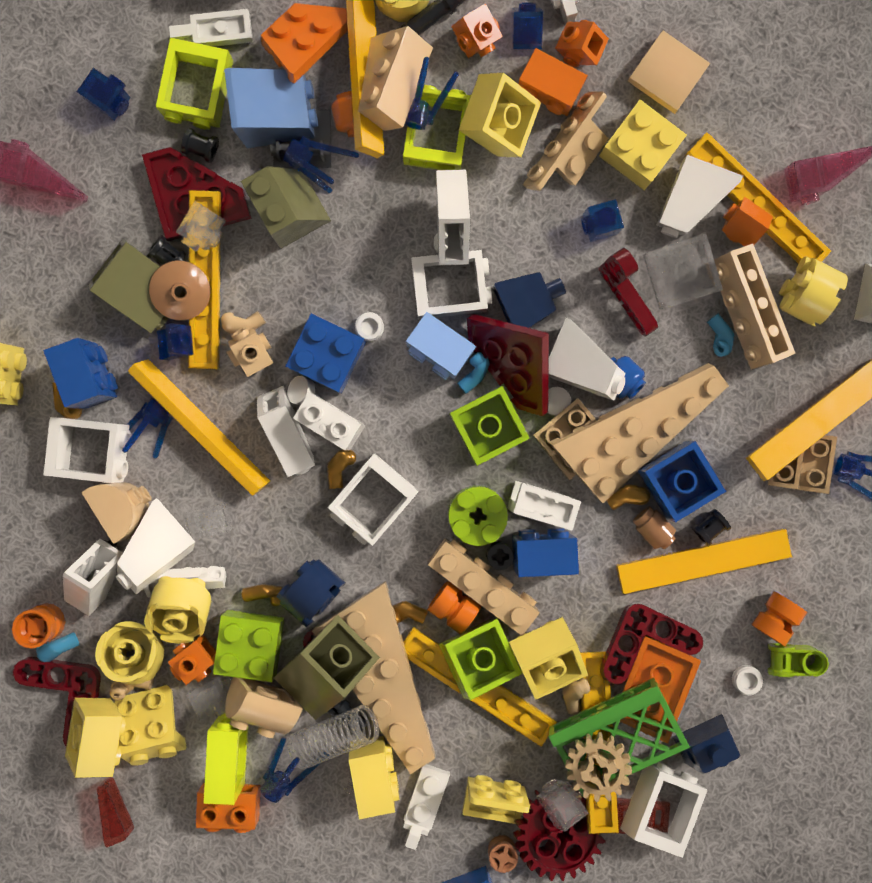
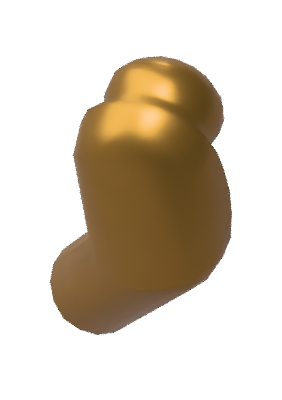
[241,584,283,606]

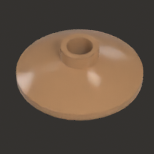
[149,260,210,320]

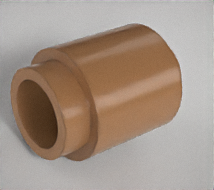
[633,506,676,549]

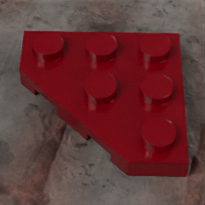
[142,147,252,241]
[467,314,549,417]

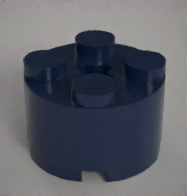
[277,559,346,628]

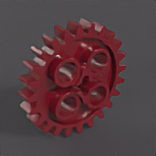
[513,782,606,881]

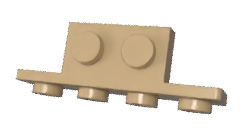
[523,92,609,191]

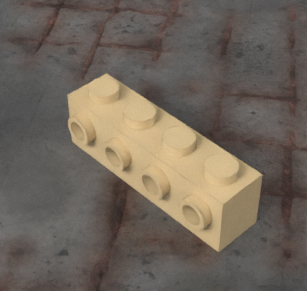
[709,244,795,370]
[428,538,540,636]

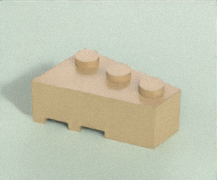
[358,26,433,131]

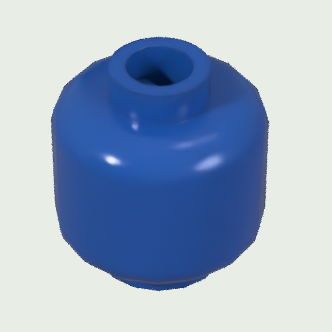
[611,356,646,399]

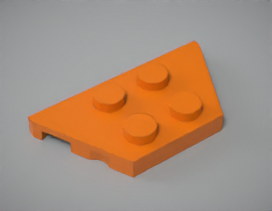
[261,3,348,84]

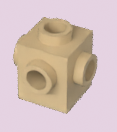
[227,327,273,377]

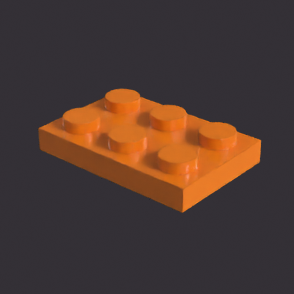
[620,636,701,744]

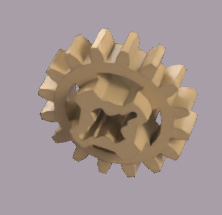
[565,732,632,802]

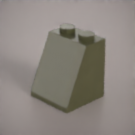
[240,166,331,249]
[88,238,186,333]
[274,615,380,720]

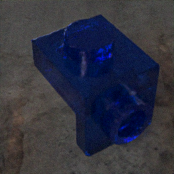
[512,2,543,49]
[157,323,193,360]

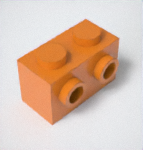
[518,48,588,116]
[196,783,261,833]

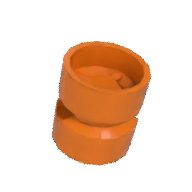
[427,580,481,634]
[751,591,807,647]
[12,603,66,649]

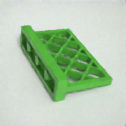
[548,678,690,797]

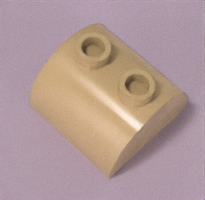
[81,482,152,544]
[225,677,303,738]

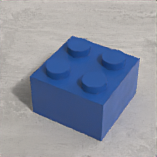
[285,313,366,394]
[43,338,118,409]
[638,441,726,522]
[512,528,579,577]

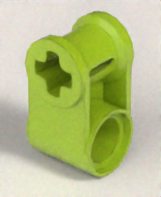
[767,643,829,677]

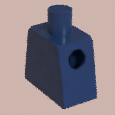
[493,272,566,328]
[673,714,741,774]

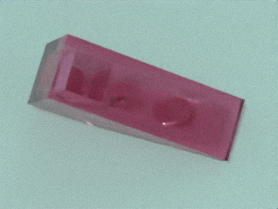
[0,139,88,202]
[784,146,872,205]

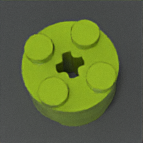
[448,485,508,546]

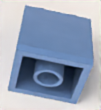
[224,68,318,149]

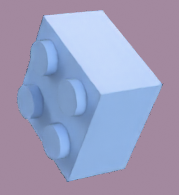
[406,312,476,380]

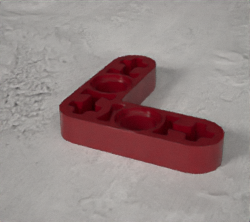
[599,248,658,337]
[600,604,703,684]
[13,657,101,746]

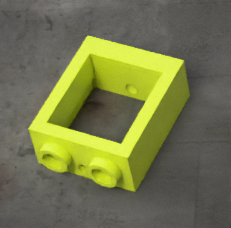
[156,38,233,130]
[403,85,471,170]
[204,711,248,805]

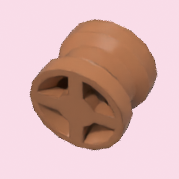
[488,835,518,873]

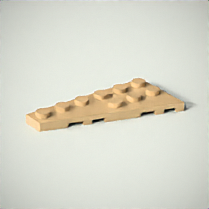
[549,363,729,503]
[312,581,435,774]

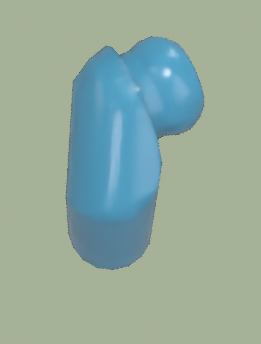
[707,313,735,357]
[457,352,490,394]
[36,632,79,662]

